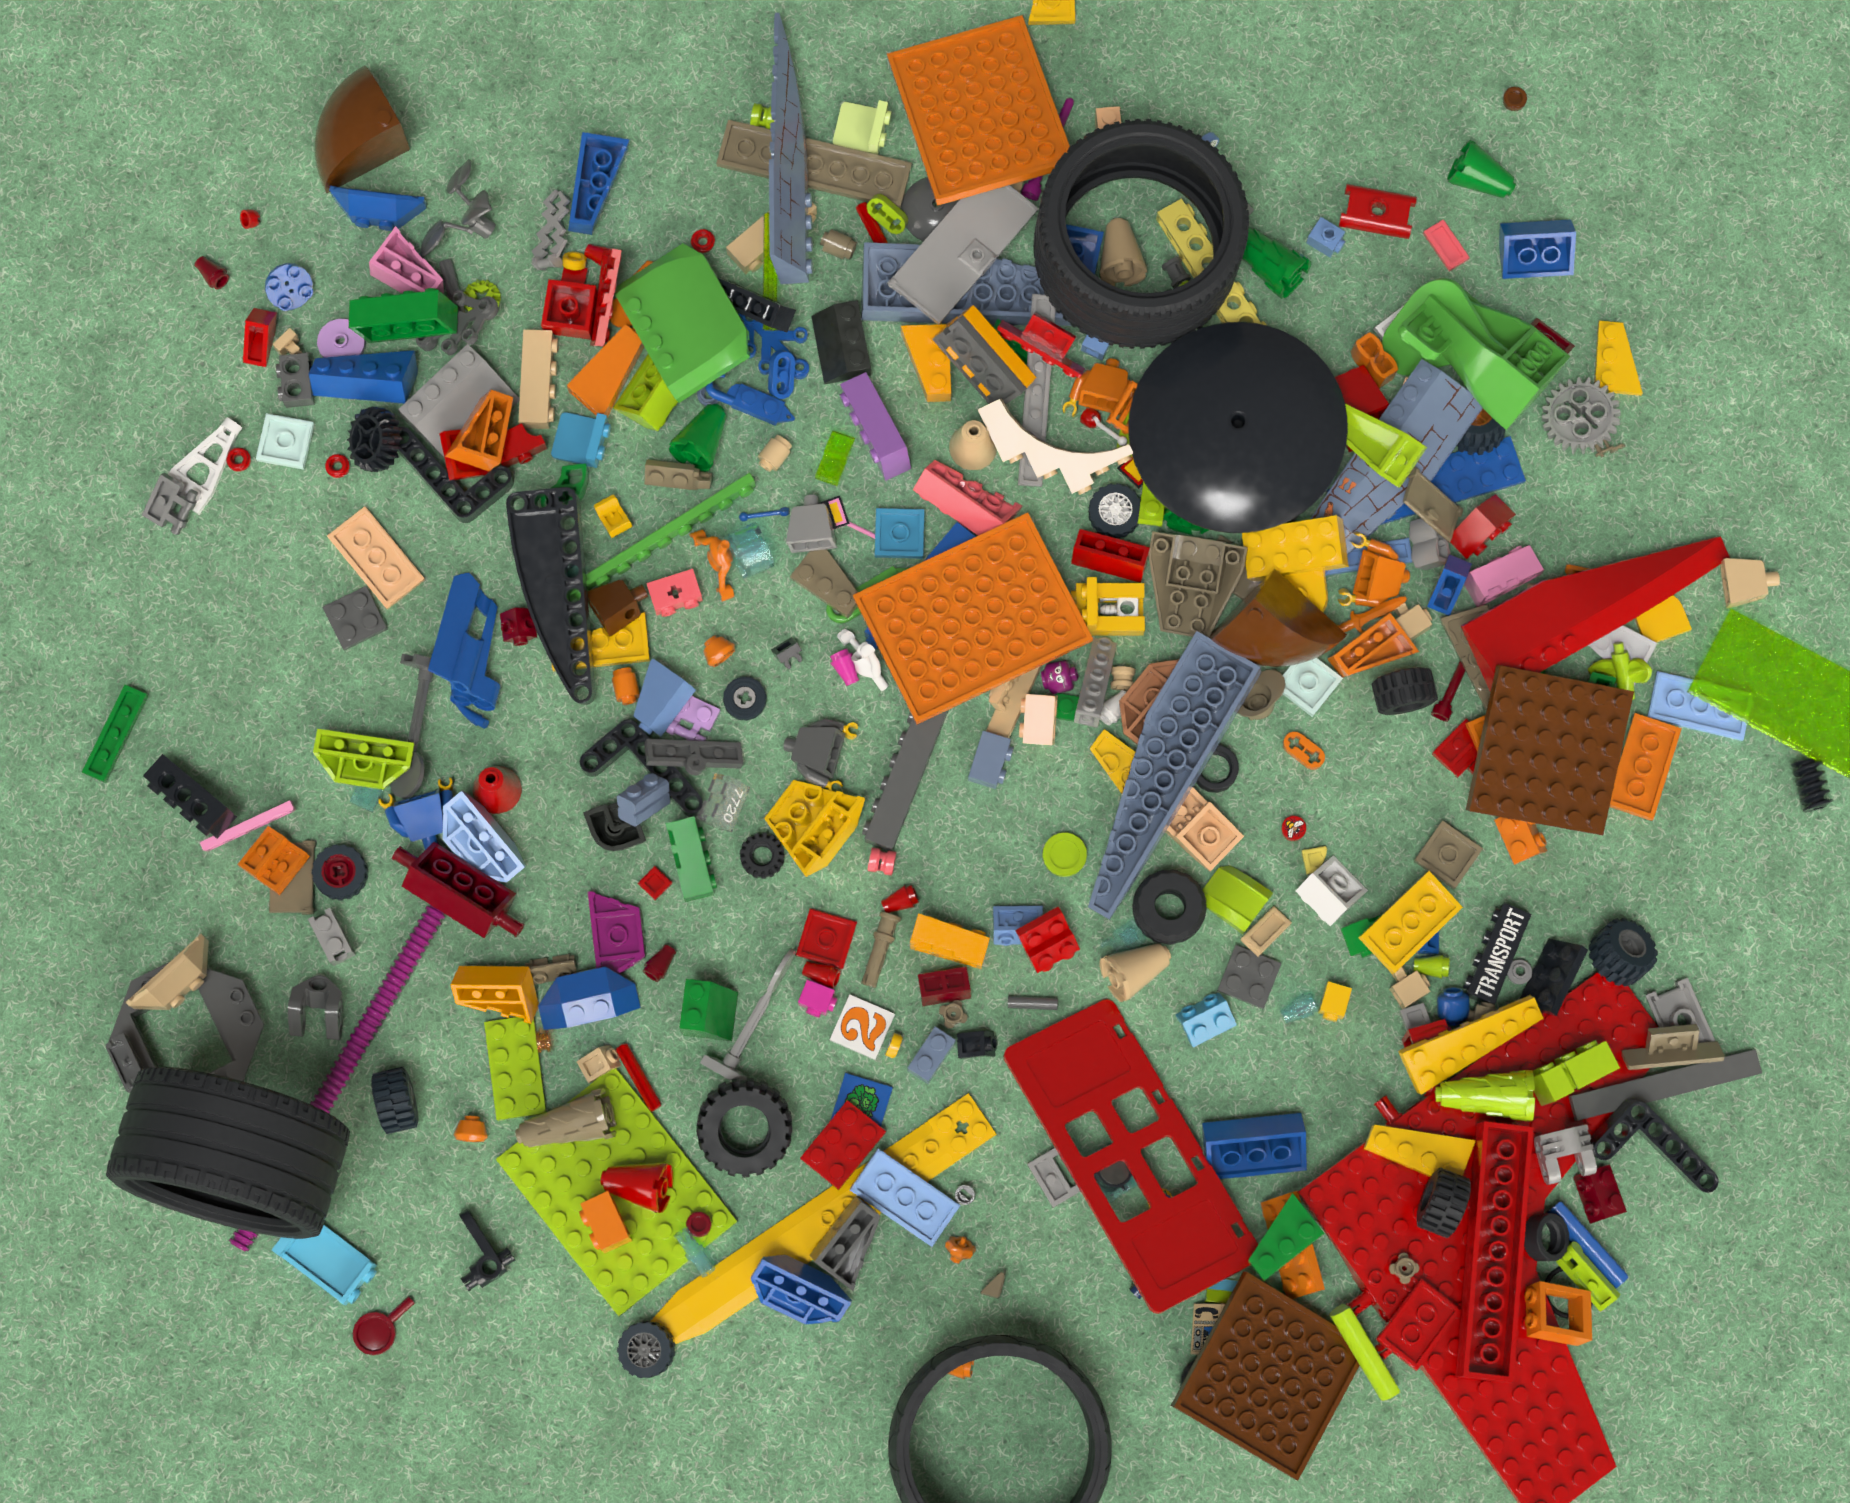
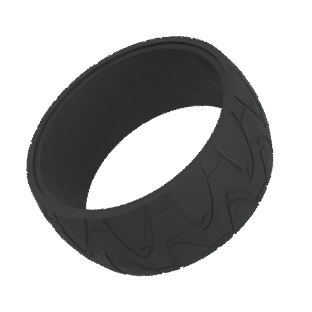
[888,1335,1112,1503]

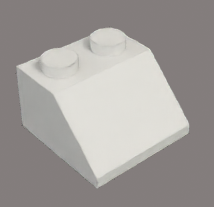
[1296,855,1368,926]

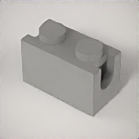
[308,908,356,966]

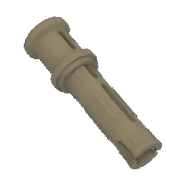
[861,912,901,988]

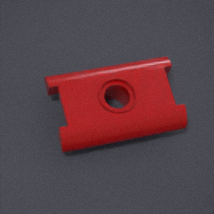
[1339,184,1417,239]

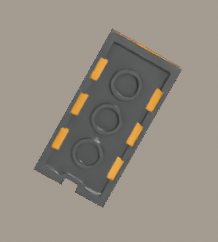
[932,305,1037,405]

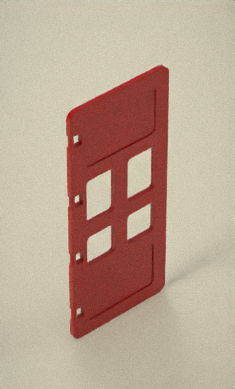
[1003,999,1258,1314]

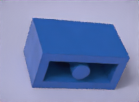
[1427,554,1472,616]

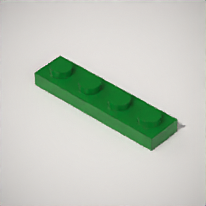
[82,684,148,783]

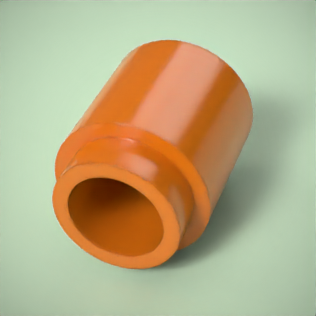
[612,667,640,705]

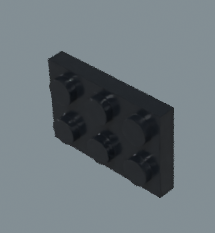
[1519,938,1588,1016]

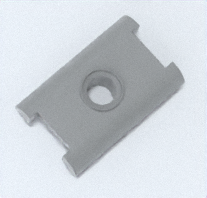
[1645,978,1715,1043]

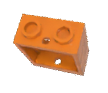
[1524,1281,1592,1346]

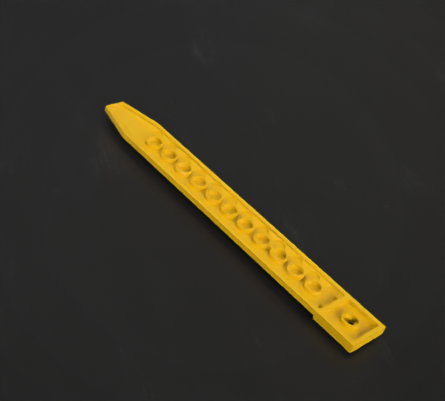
[651,1093,997,1344]

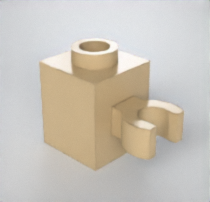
[1393,603,1432,641]
[1389,967,1430,1009]

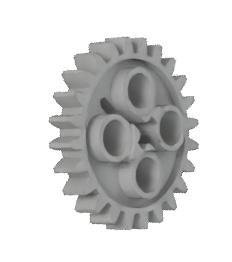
[1541,377,1621,454]

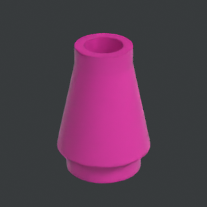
[830,648,859,686]

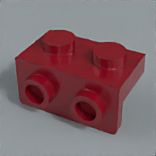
[1573,1164,1627,1224]

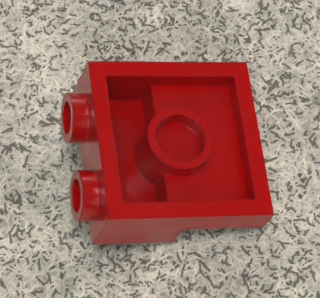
[1015,907,1080,973]

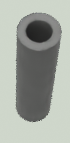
[1008,996,1058,1010]

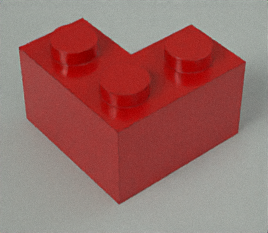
[1450,494,1516,559]

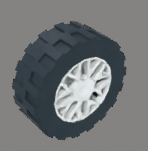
[1088,483,1141,539]

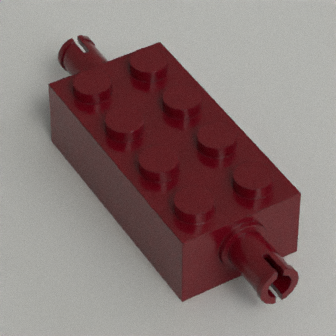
[392,842,525,938]

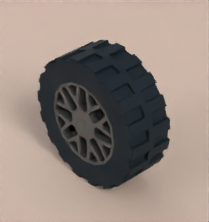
[617,1321,676,1378]

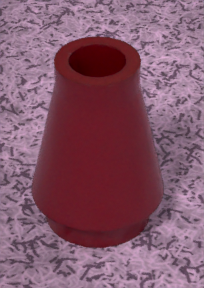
[194,256,229,290]
[643,944,676,982]

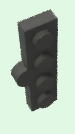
[644,739,743,776]

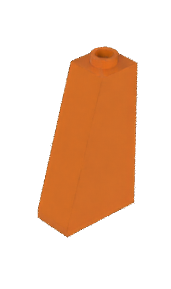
[566,324,644,418]

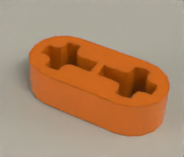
[1283,732,1325,770]

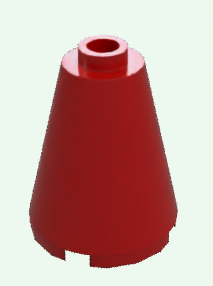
[473,766,522,814]
[600,1163,673,1213]

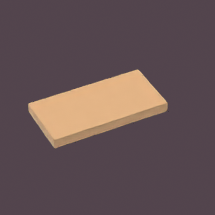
[327,506,425,610]

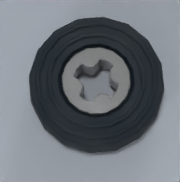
[723,677,767,721]

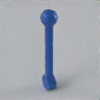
[739,507,789,522]

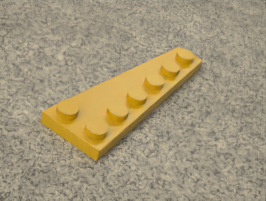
[1398,995,1543,1095]

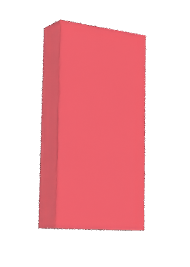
[1423,219,1470,272]

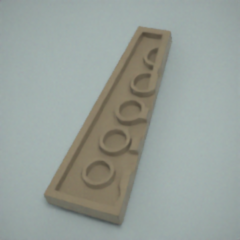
[1440,605,1490,711]

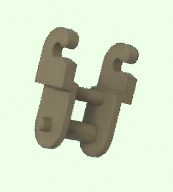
[1594,440,1625,458]

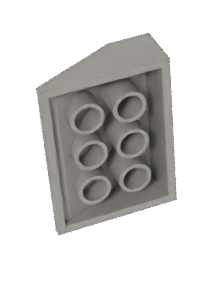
[398,344,520,459]

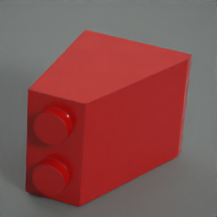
[1335,365,1389,452]

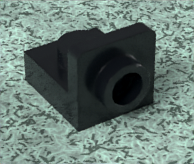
[957,1031,997,1059]

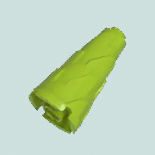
[1435,1070,1535,1121]

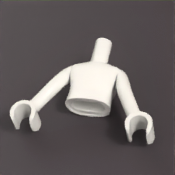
[837,629,888,691]

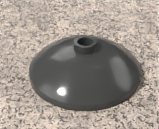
[901,177,960,242]

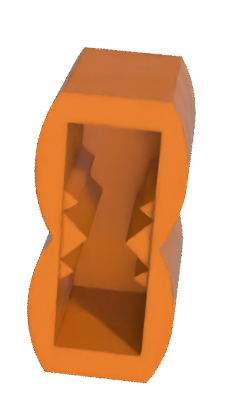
[1351,332,1398,389]

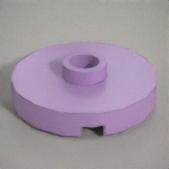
[317,319,366,358]

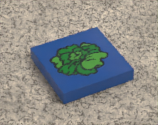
[830,1073,893,1127]

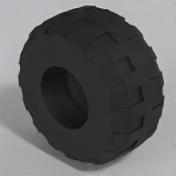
[1132,869,1207,945]

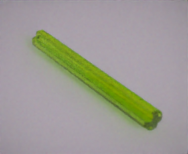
[763,212,777,331]

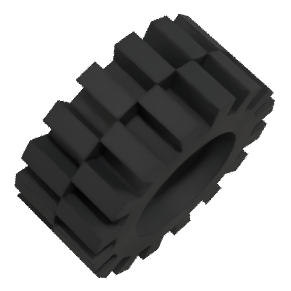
[740,832,785,879]

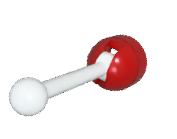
[1080,408,1127,446]

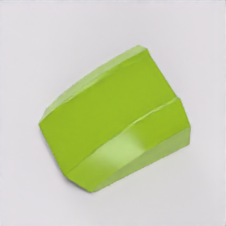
[1202,865,1273,934]

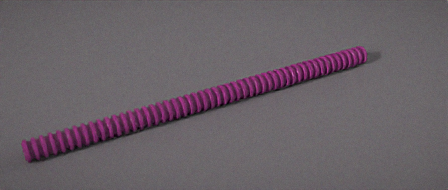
[229,905,445,1252]

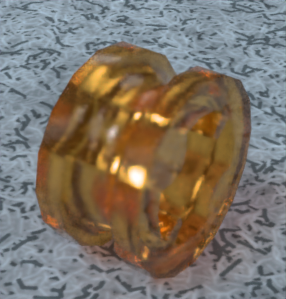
[536,1030,551,1053]

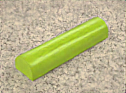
[1329,1303,1400,1401]

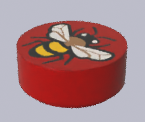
[1281,816,1306,841]

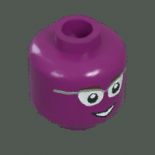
[1041,660,1078,694]

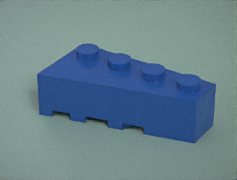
[568,132,629,235]
[309,350,418,404]

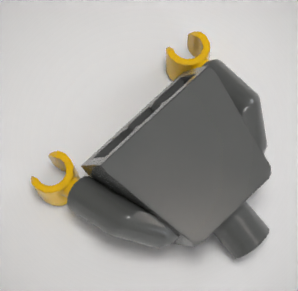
[783,718,858,791]

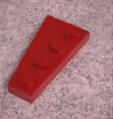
[590,249,622,347]

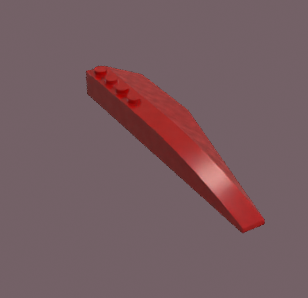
[1461,536,1730,692]

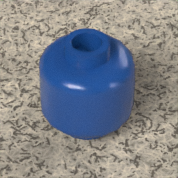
[1437,987,1470,1026]

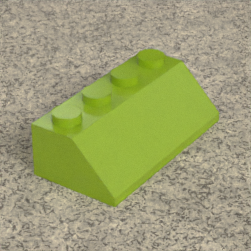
[613,354,678,431]

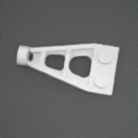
[168,417,242,515]

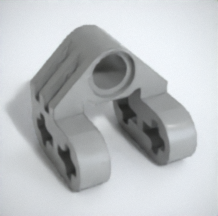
[1534,1125,1597,1185]

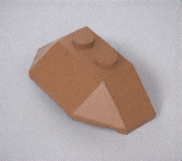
[1119,659,1179,745]

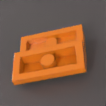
[237,826,310,895]

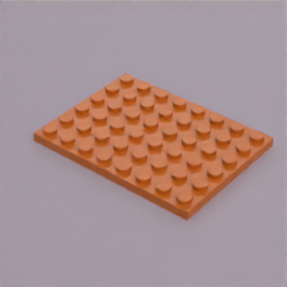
[887,15,1070,206]
[853,512,1093,725]

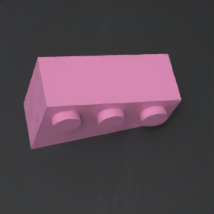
[369,226,444,294]
[1464,545,1544,607]

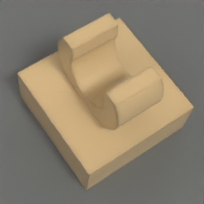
[273,328,302,355]

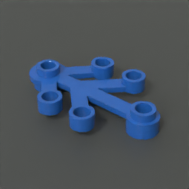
[739,313,809,379]

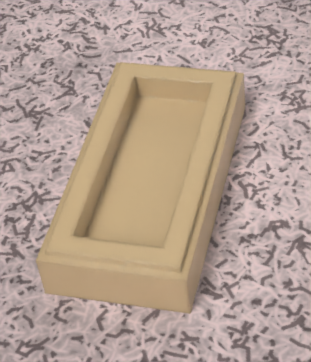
[1241,906,1292,957]

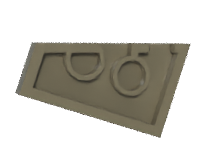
[790,549,858,619]

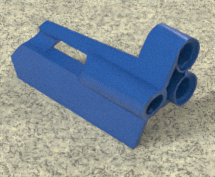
[428,572,501,711]

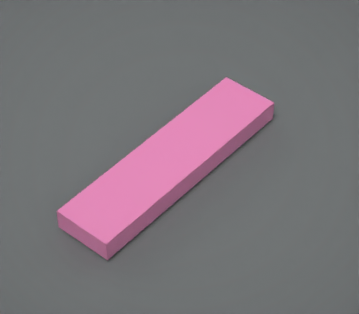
[199,801,296,852]

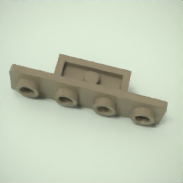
[1622,1024,1725,1070]

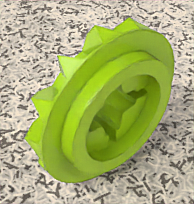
[463,279,501,311]

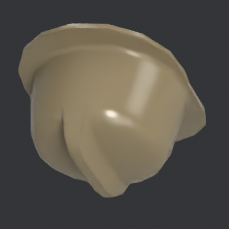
[1238,670,1286,721]

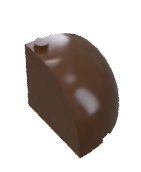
[315,65,410,194]
[1209,569,1347,667]

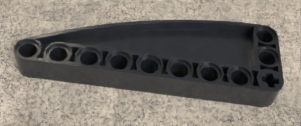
[506,487,596,705]

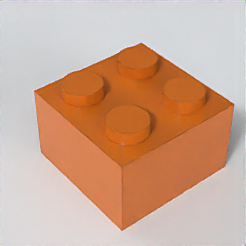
[579,1191,632,1253]

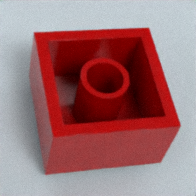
[541,279,597,340]

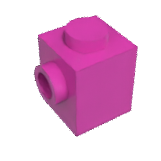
[798,980,838,1018]

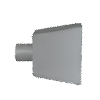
[786,495,837,553]

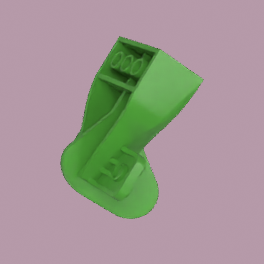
[1382,278,1571,430]

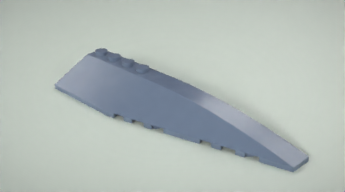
[861,242,1071,326]

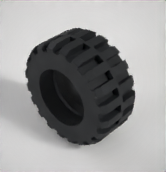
[696,1077,792,1178]

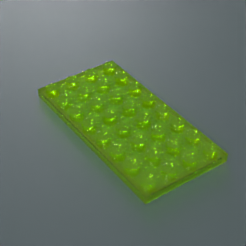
[1687,609,1850,779]

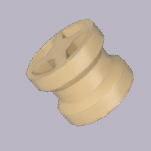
[1110,666,1135,691]

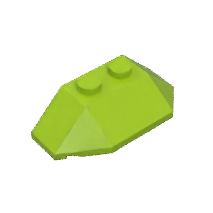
[313,729,415,790]

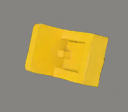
[593,494,633,538]

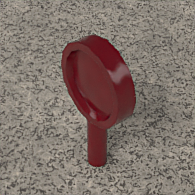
[352,1296,415,1356]

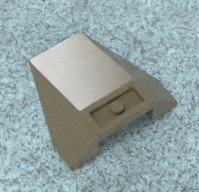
[1148,531,1248,637]

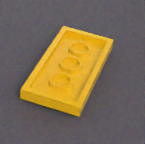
[1358,871,1463,974]

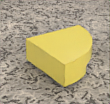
[1301,846,1327,875]

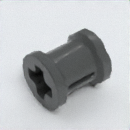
[1162,257,1191,288]

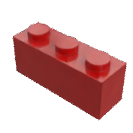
[1071,529,1150,583]

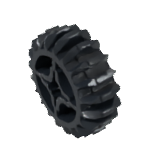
[347,407,403,472]

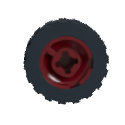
[311,844,368,901]

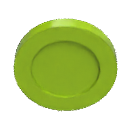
[1042,833,1087,877]

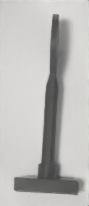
[390,654,433,799]

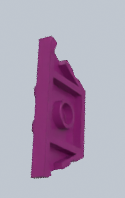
[588,891,645,974]

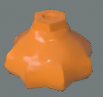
[945,1236,976,1264]

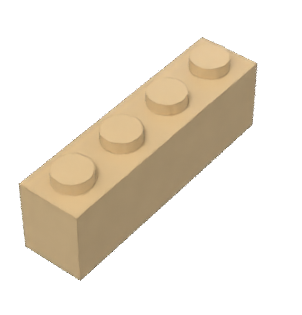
[726,203,817,274]
[518,330,558,429]

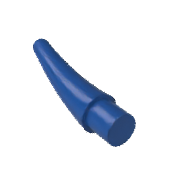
[455,704,489,729]

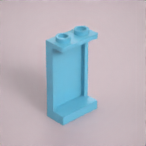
[272,1225,377,1306]

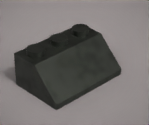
[811,300,871,384]

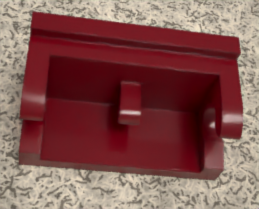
[918,966,971,1007]

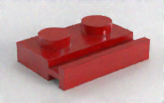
[1432,719,1478,779]

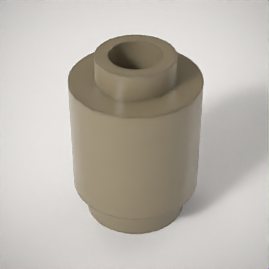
[820,229,857,260]

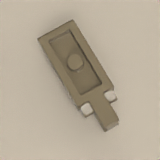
[644,459,712,490]

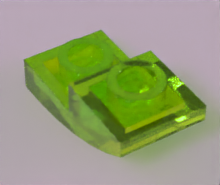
[815,430,855,487]

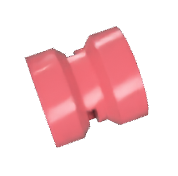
[868,847,897,876]

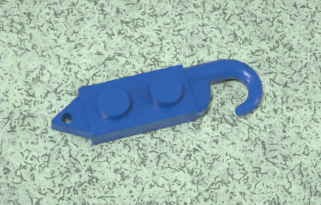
[705,374,795,426]

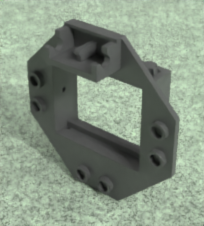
[105,961,264,1093]

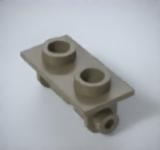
[525,954,577,984]

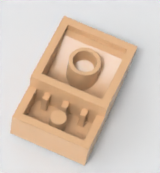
[1166,788,1244,871]

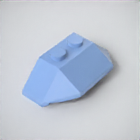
[443,790,526,882]

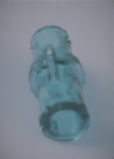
[674,1227,715,1278]

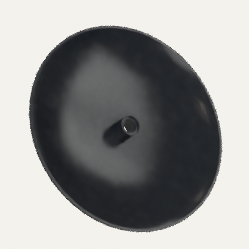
[1128,322,1348,533]

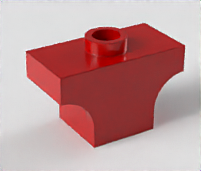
[501,423,547,468]

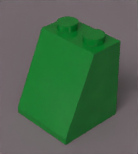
[679,979,738,1042]

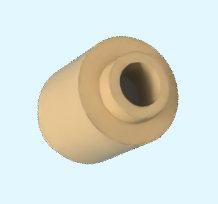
[758,435,792,472]

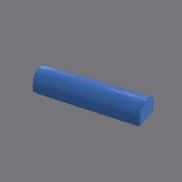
[1546,1202,1628,1288]

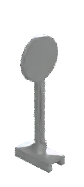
[700,948,796,1081]

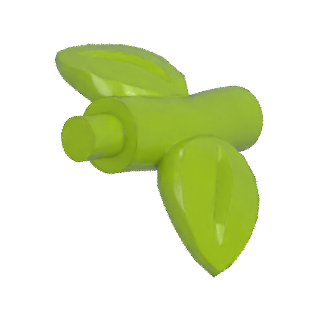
[1588,642,1652,699]

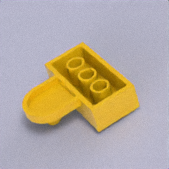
[1242,515,1349,612]

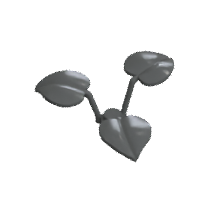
[420,159,496,259]

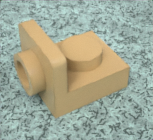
[576,1045,621,1083]

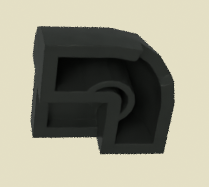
[583,802,646,852]

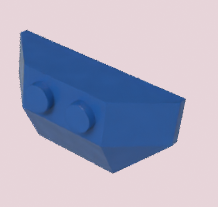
[329,186,427,231]
[538,966,641,1030]
[751,1255,852,1324]

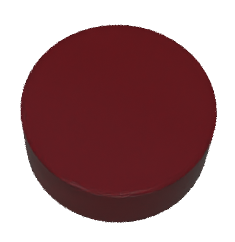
[686,1212,712,1238]

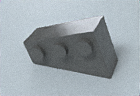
[810,1196,881,1291]

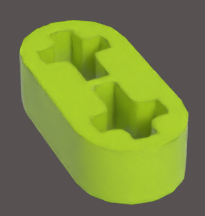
[867,194,908,234]

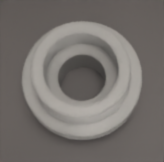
[1507,960,1532,985]

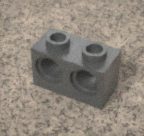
[276,353,315,408]

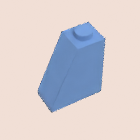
[634,659,696,737]

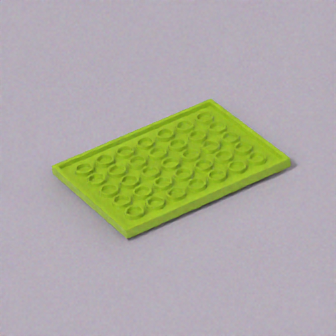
[496,1068,737,1317]

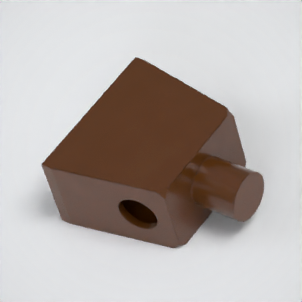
[587,580,648,637]

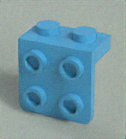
[551,412,611,468]

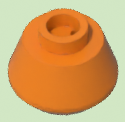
[703,636,735,667]
[453,1116,488,1142]

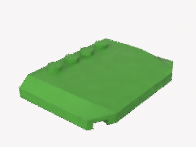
[615,243,750,403]

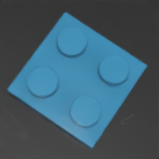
[875,508,924,559]

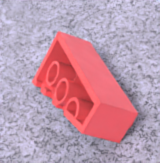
[913,460,1022,536]

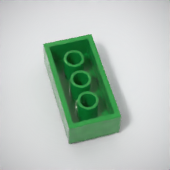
[348,288,458,343]

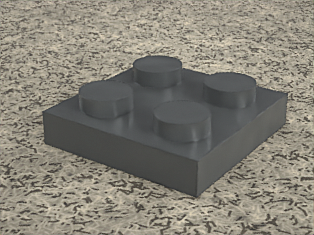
[322,586,388,651]
[1217,945,1282,1010]

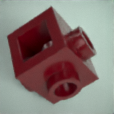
[500,607,537,646]

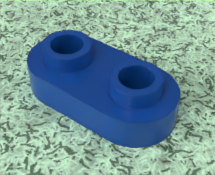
[768,350,795,399]

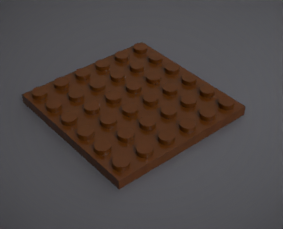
[1466,664,1634,836]
[1170,1271,1360,1481]

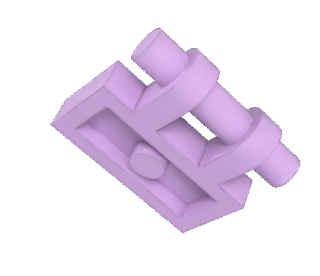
[666,696,721,741]

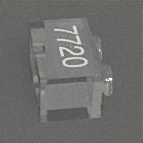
[697,773,750,832]

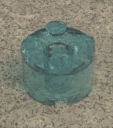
[724,522,774,579]

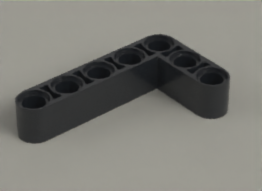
[398,426,514,523]
[579,719,704,817]
[1590,1098,1719,1193]

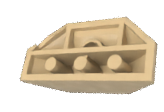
[126,934,209,1010]

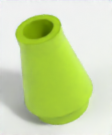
[1414,954,1450,979]

